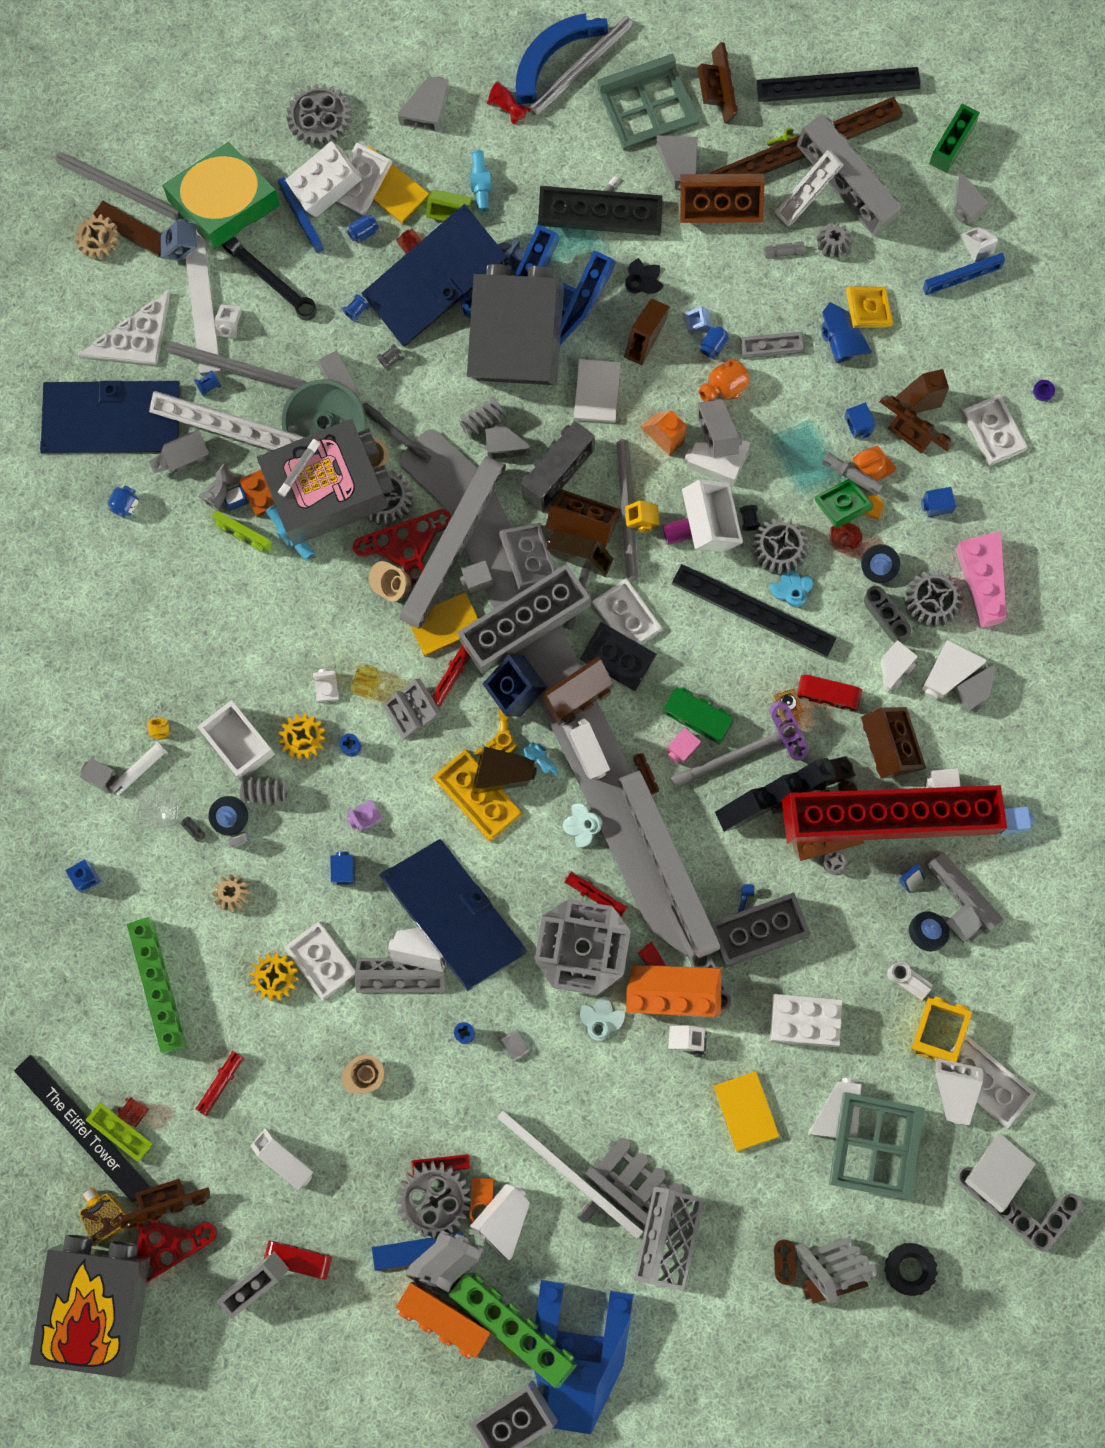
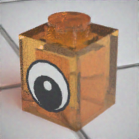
[772,688,803,722]

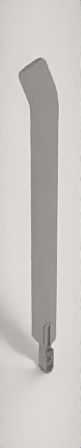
[400,429,731,1013]

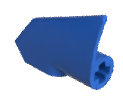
[821,302,872,363]

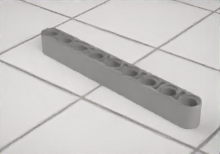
[399,456,506,629]
[618,771,720,958]

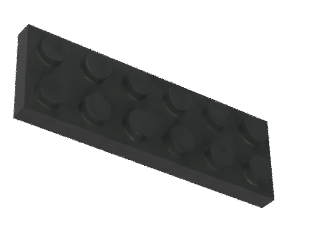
[538,186,663,236]

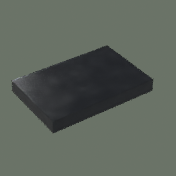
[580,622,657,691]

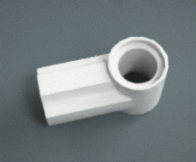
[887,962,933,1001]

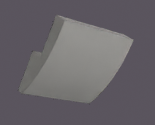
[382,678,441,739]

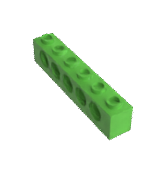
[127,917,187,1054]
[449,1272,578,1388]

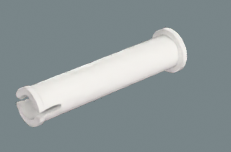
[109,741,168,796]

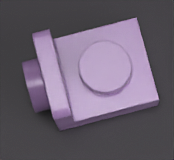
[347,800,382,832]

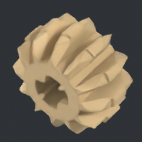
[212,874,250,912]

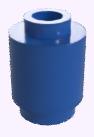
[347,214,379,243]
[700,326,729,359]

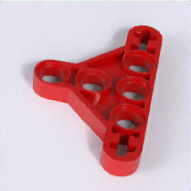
[353,509,452,583]
[136,1209,217,1283]

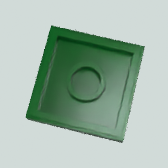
[814,479,873,528]

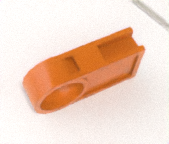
[470,1178,494,1222]

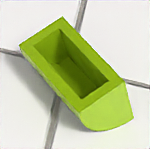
[426,189,473,221]

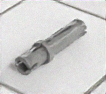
[822,452,884,496]

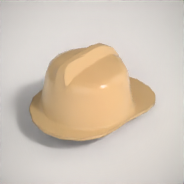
[369,561,413,602]

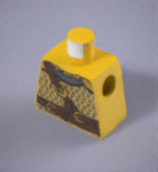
[79,1187,129,1247]

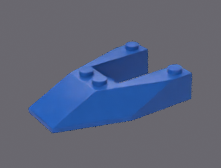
[515,225,616,346]
[532,1280,633,1434]

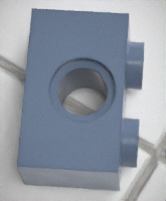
[161,219,197,261]

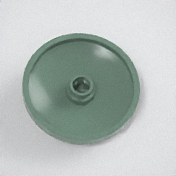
[282,379,366,437]

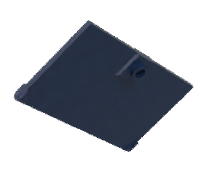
[361,204,508,347]
[40,381,180,454]
[379,839,528,991]

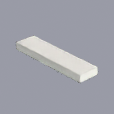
[774,150,844,227]

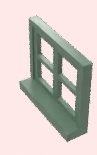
[597,53,699,151]
[829,1092,925,1200]

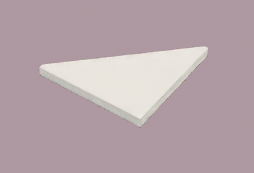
[78,291,170,366]

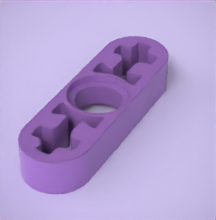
[769,701,809,761]

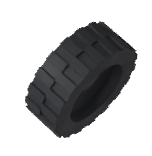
[884,1243,938,1296]

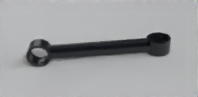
[221,237,317,321]

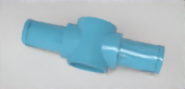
[469,150,492,213]
[266,504,315,561]

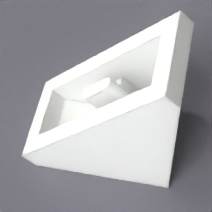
[960,226,998,261]

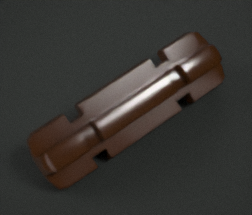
[633,753,659,795]

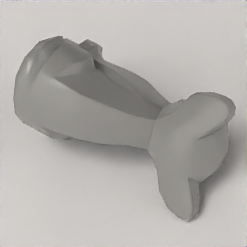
[198,464,240,511]

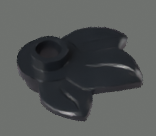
[625,258,664,294]

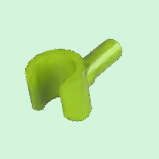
[766,128,796,146]

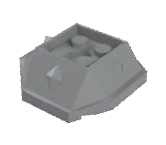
[534,899,631,996]

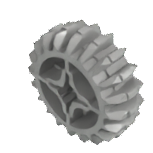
[368,470,414,526]
[752,517,810,575]
[905,570,964,628]

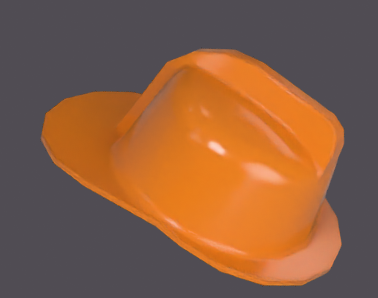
[853,446,897,481]

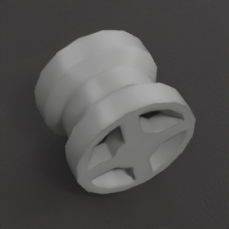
[822,851,846,875]

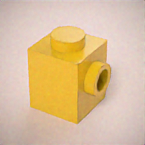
[625,500,660,532]

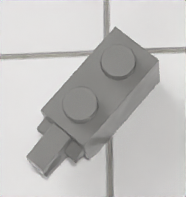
[149,429,210,473]

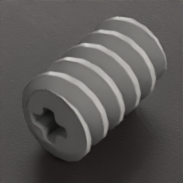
[459,397,506,440]
[240,776,288,807]

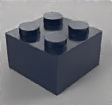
[483,654,547,717]

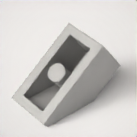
[954,173,989,225]
[485,425,530,459]
[953,665,996,713]
[946,902,983,943]

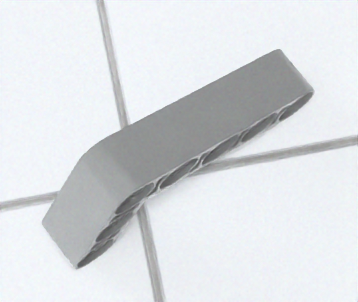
[955,1167,1082,1251]

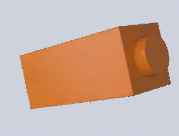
[641,410,686,456]

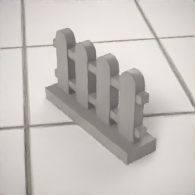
[583,1138,683,1229]
[795,1238,877,1304]

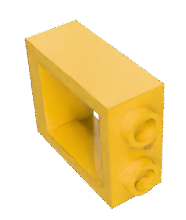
[911,997,972,1062]

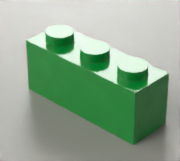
[929,104,980,173]
[663,687,734,745]

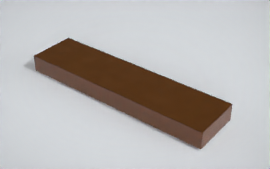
[93,200,161,257]

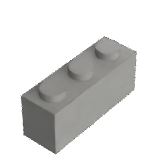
[698,399,742,458]
[217,1252,289,1319]

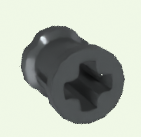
[377,344,404,371]

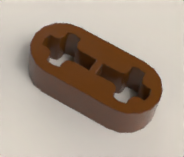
[773,1239,796,1285]

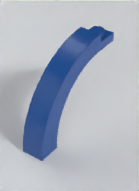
[516,13,608,105]

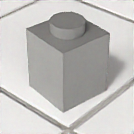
[460,560,495,594]
[80,758,118,793]

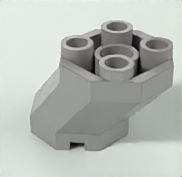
[406,1231,484,1295]

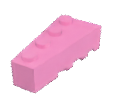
[956,531,1006,629]

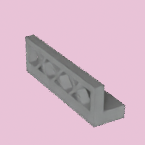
[926,852,1004,934]
[354,958,446,993]

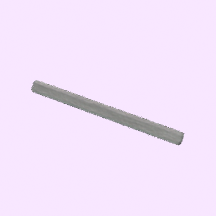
[530,16,633,115]
[56,152,180,220]
[166,341,306,390]
[616,439,639,581]

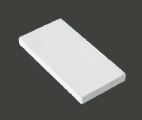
[949,1035,1036,1129]

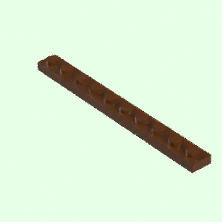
[709,97,903,174]

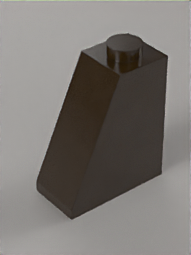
[546,530,614,577]
[472,746,537,794]

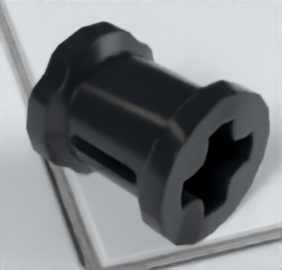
[739,505,761,531]

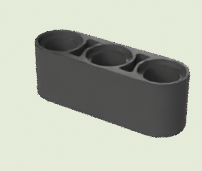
[864,586,911,643]

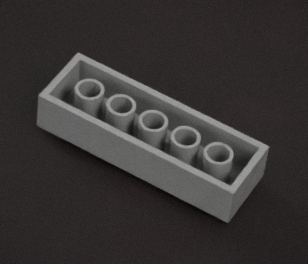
[797,114,902,237]
[457,564,591,675]

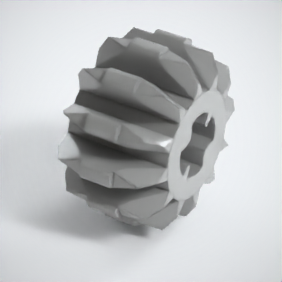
[817,222,852,259]

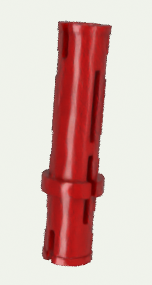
[431,645,470,707]
[564,871,628,917]
[195,1051,244,1116]

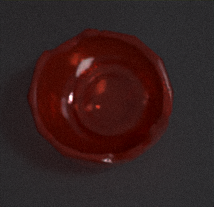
[829,523,863,554]

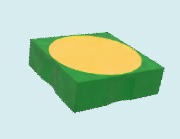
[162,142,280,249]

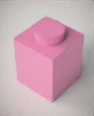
[667,727,701,765]

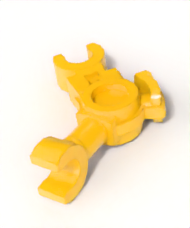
[475,708,518,755]

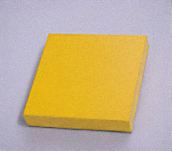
[846,286,893,328]

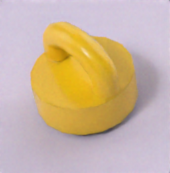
[147,718,170,739]

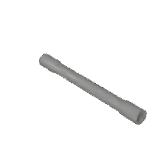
[670,726,794,789]

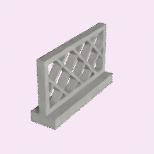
[634,1186,704,1291]

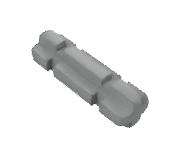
[764,241,805,258]

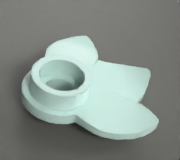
[563,804,602,848]
[580,996,625,1041]

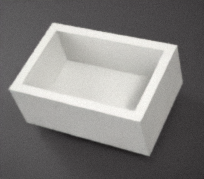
[285,141,362,217]
[682,479,743,552]
[197,700,275,781]
[769,994,842,1048]

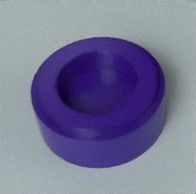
[1033,380,1055,401]

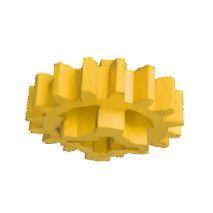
[278,713,326,761]
[249,952,299,1002]

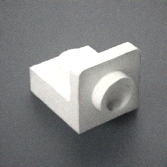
[215,304,241,338]
[313,668,339,703]

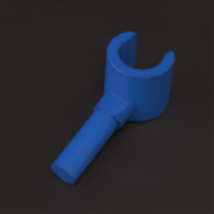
[738,884,754,913]

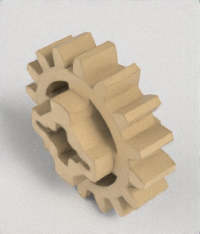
[74,214,120,260]

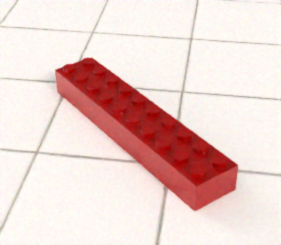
[782,785,1007,844]

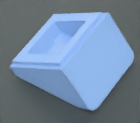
[684,306,712,332]

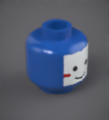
[107,485,139,518]

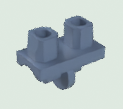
[498,238,526,271]

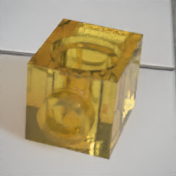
[350,665,381,700]

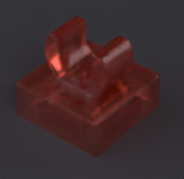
[396,228,422,254]
[117,1097,149,1128]

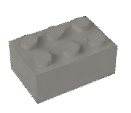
[469,1380,558,1448]

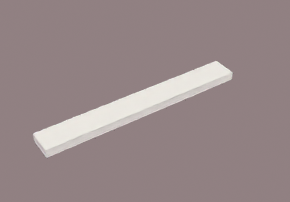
[186,222,221,376]
[149,391,304,450]
[498,1111,643,1238]

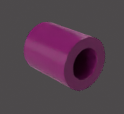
[662,518,693,545]

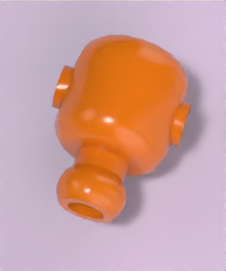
[698,360,750,402]

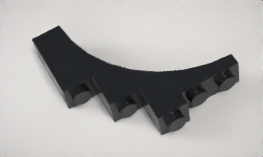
[715,756,856,832]

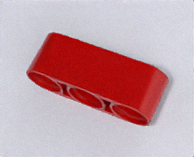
[796,675,863,712]
[263,1240,332,1280]

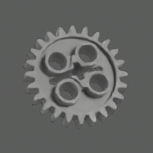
[286,84,352,147]
[396,1161,471,1238]

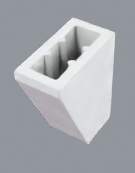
[685,441,750,486]
[921,640,986,700]
[562,717,610,780]
[388,928,446,972]
[936,1058,983,1126]
[809,1078,862,1138]
[251,1128,313,1190]
[470,1184,530,1261]

